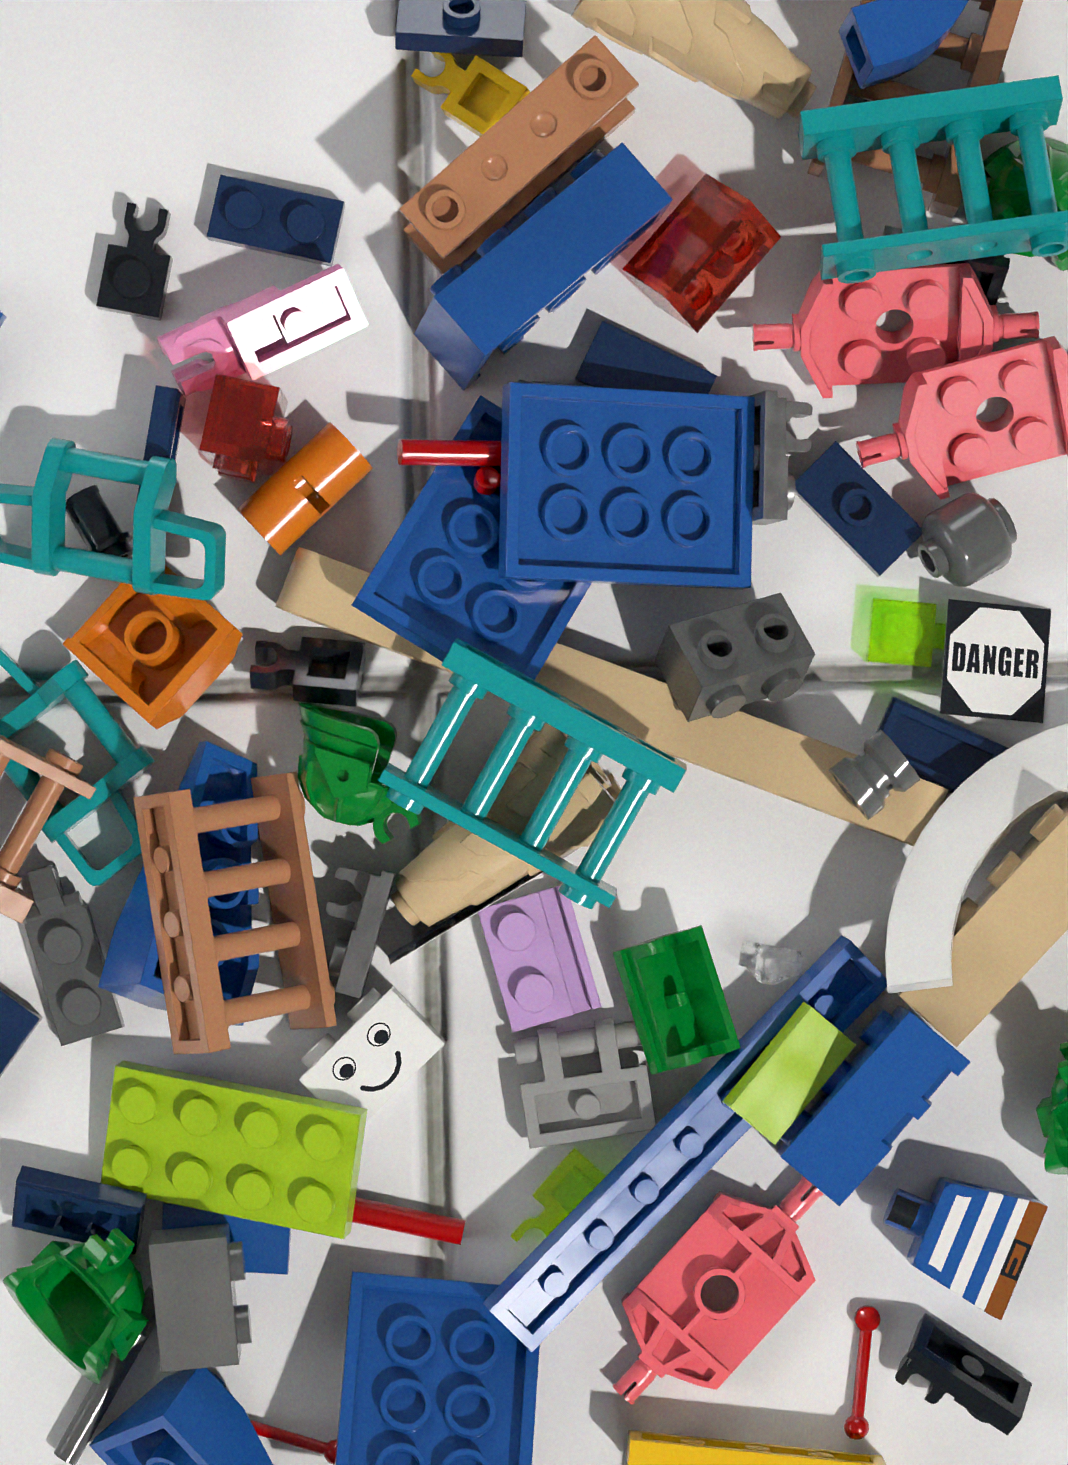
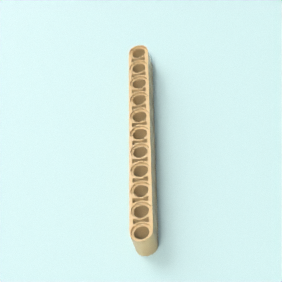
[275,547,949,846]

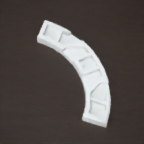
[885,723,1068,994]

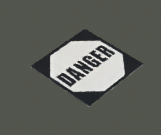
[939,599,1051,723]

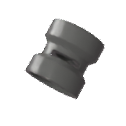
[829,730,920,820]

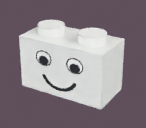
[299,987,446,1122]

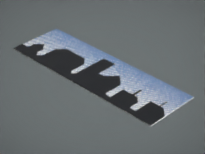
[388,871,544,965]

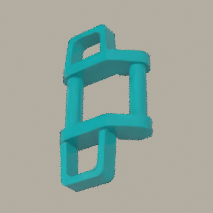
[0,438,226,601]
[0,649,155,886]

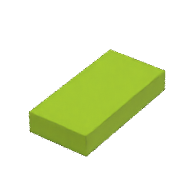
[722,1002,856,1145]

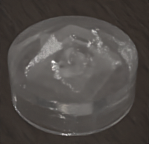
[738,940,805,985]

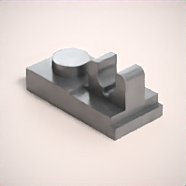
[749,390,813,525]
[325,867,396,999]

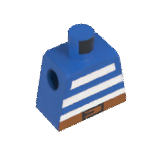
[883,1177,1048,1320]

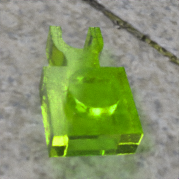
[866,598,946,668]
[510,1146,607,1242]

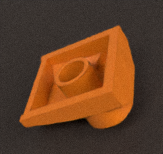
[62,565,243,729]

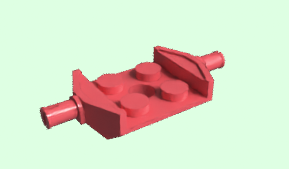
[752,263,1040,398]
[856,336,1068,500]
[612,1176,824,1405]

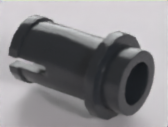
[66,485,133,558]

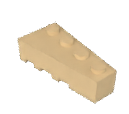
[899,797,1068,1048]

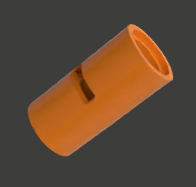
[237,422,373,556]

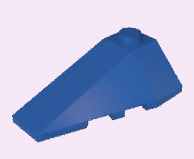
[98,741,259,1026]
[89,1368,273,1465]

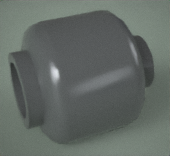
[917,493,1017,587]

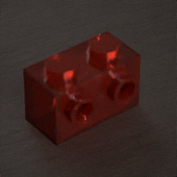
[622,173,781,333]
[199,374,293,483]

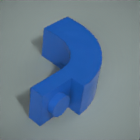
[838,0,969,90]

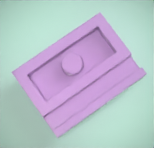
[478,885,602,1032]

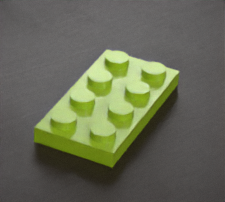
[100,1060,368,1239]

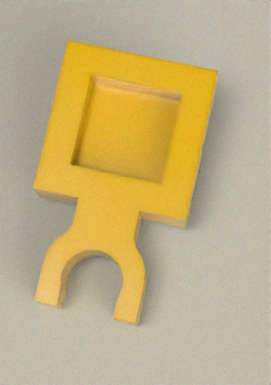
[411,52,530,137]

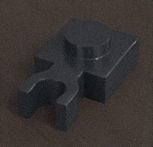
[96,202,173,321]
[249,637,366,707]

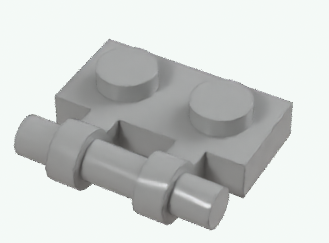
[513,1018,656,1149]

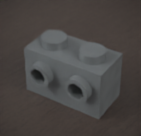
[655,592,815,722]
[148,1223,252,1372]

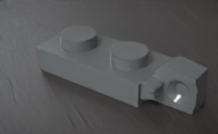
[24,865,125,1046]

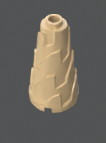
[571,0,817,120]
[391,723,622,927]

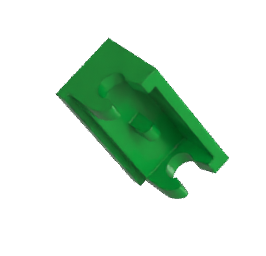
[612,925,741,1075]

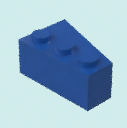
[776,1005,971,1207]

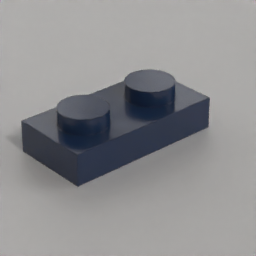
[207,175,346,267]

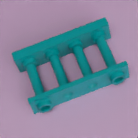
[798,75,1068,284]
[378,638,687,909]

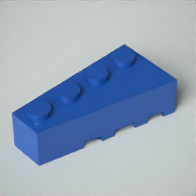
[414,142,673,391]

